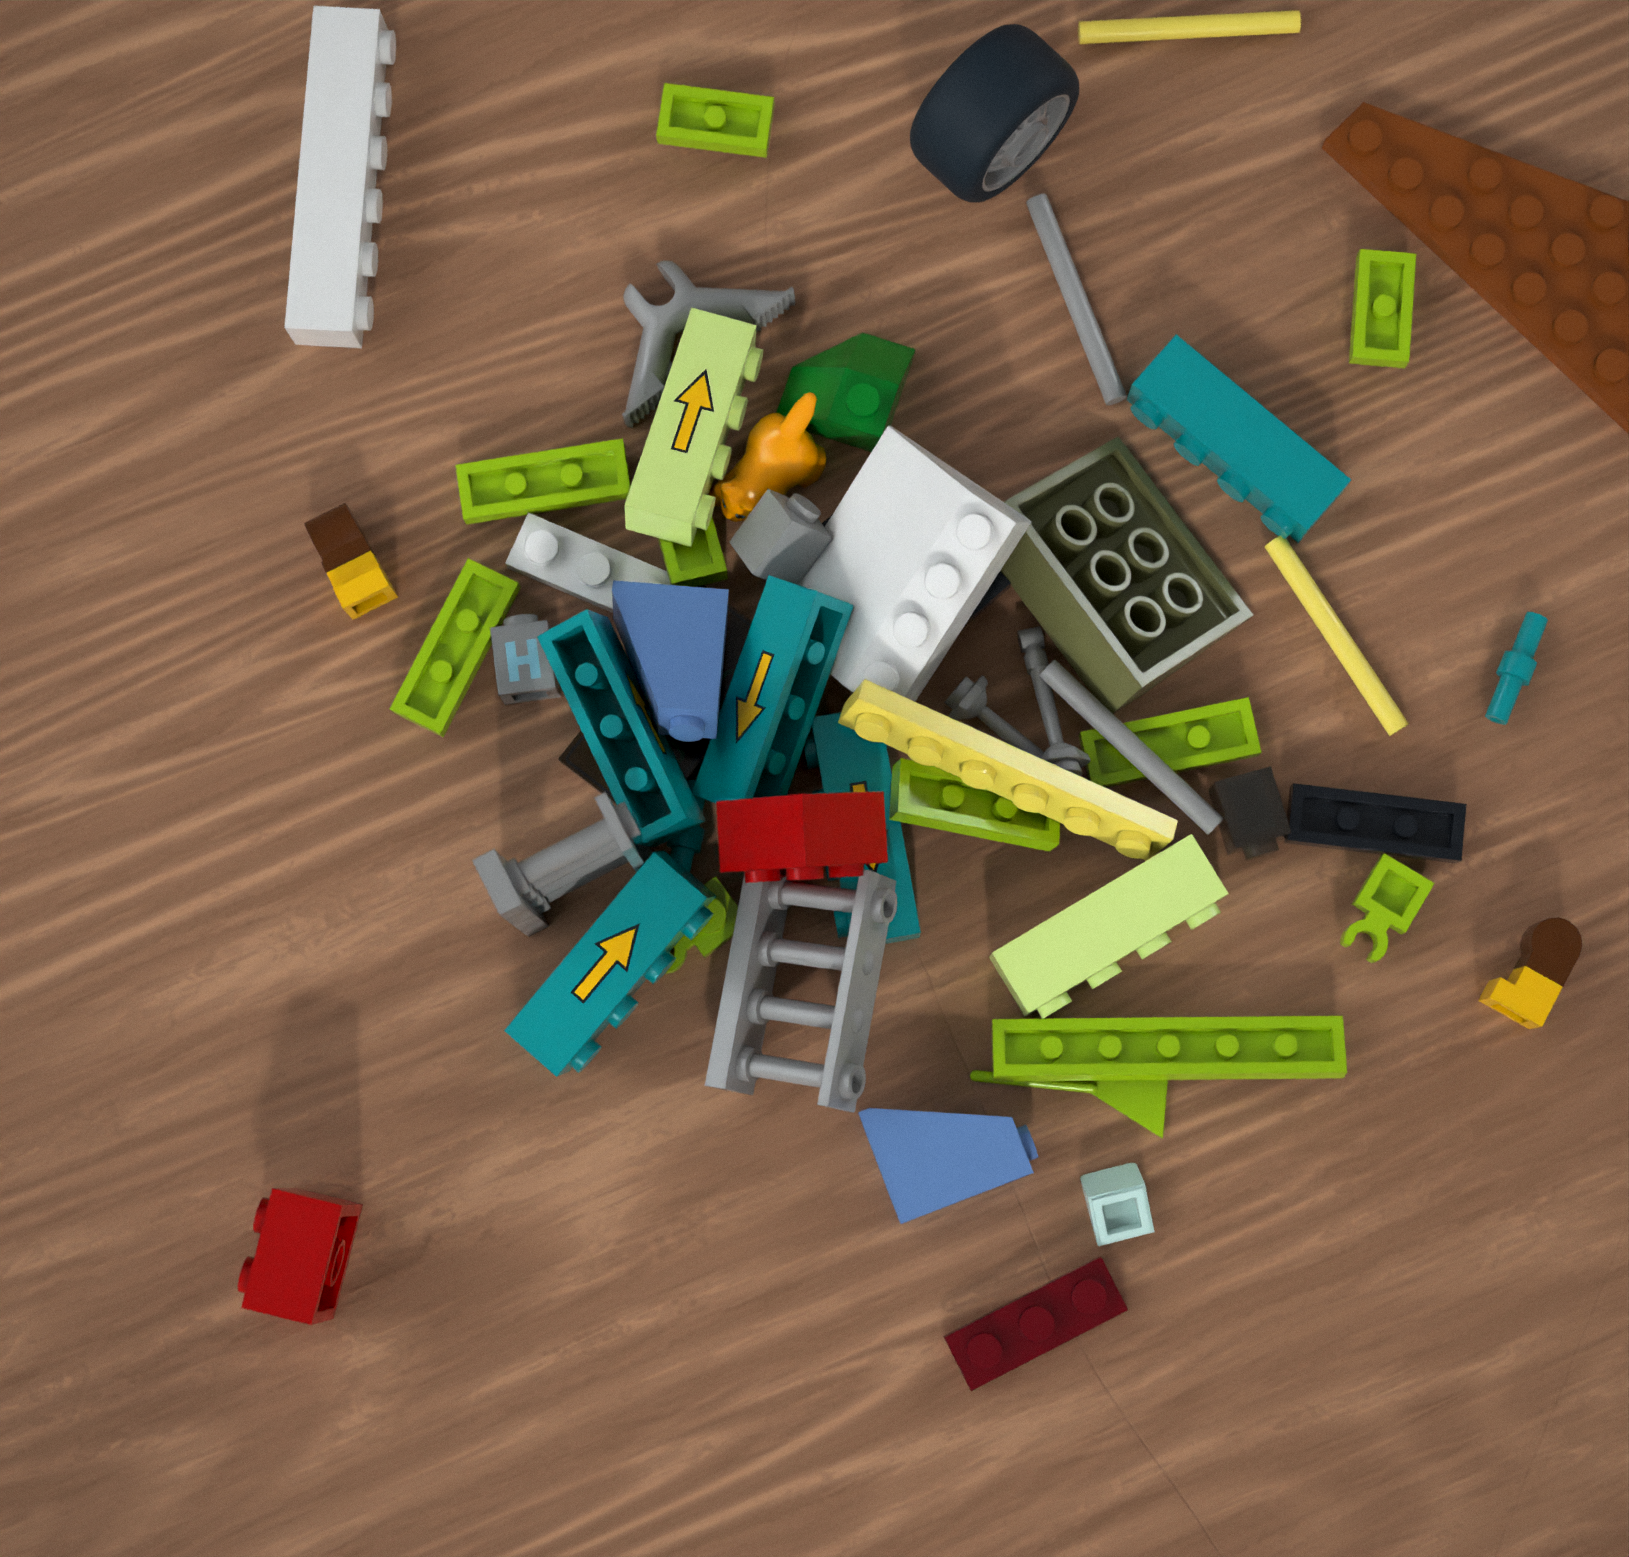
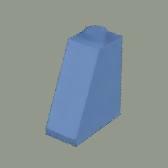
[612,580,729,742]
[858,1108,1039,1224]

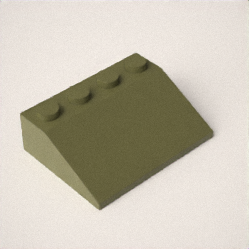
[1000,437,1253,714]

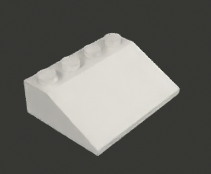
[798,426,1032,701]

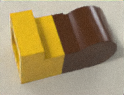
[304,503,398,620]
[1478,917,1582,1029]

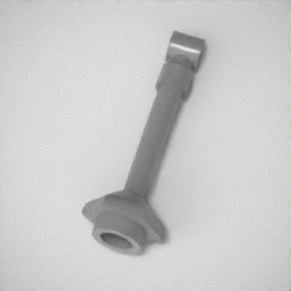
[1017,627,1090,776]
[944,675,1044,758]

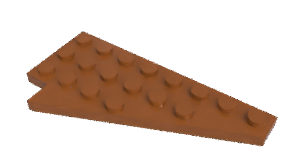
[1321,102,1629,434]

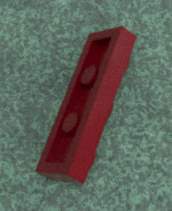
[943,1256,1128,1391]

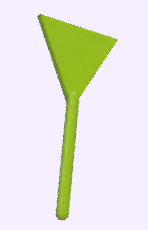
[970,1070,1168,1139]

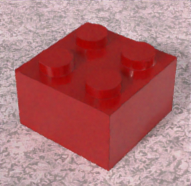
[716,791,888,883]
[237,1188,363,1325]

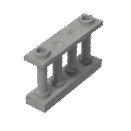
[472,792,653,937]
[705,869,897,1113]

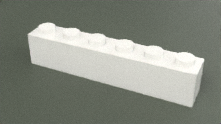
[284,6,396,348]

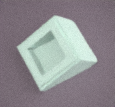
[1080,1163,1155,1246]

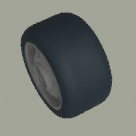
[910,24,1080,202]

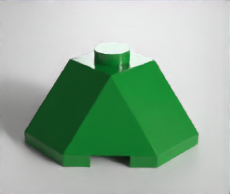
[776,332,916,452]

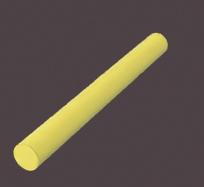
[1078,10,1301,44]
[1265,536,1409,736]

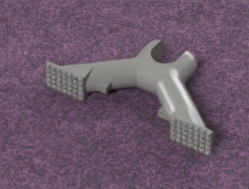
[622,260,795,427]

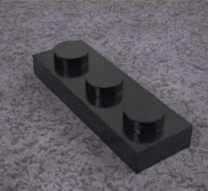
[1284,783,1467,864]

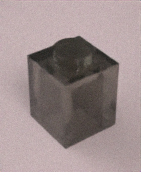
[1208,766,1291,860]

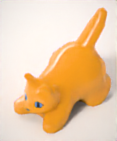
[709,392,826,522]

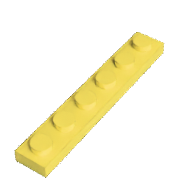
[838,679,1178,861]

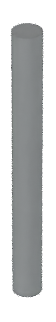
[1026,194,1127,405]
[1039,660,1224,835]

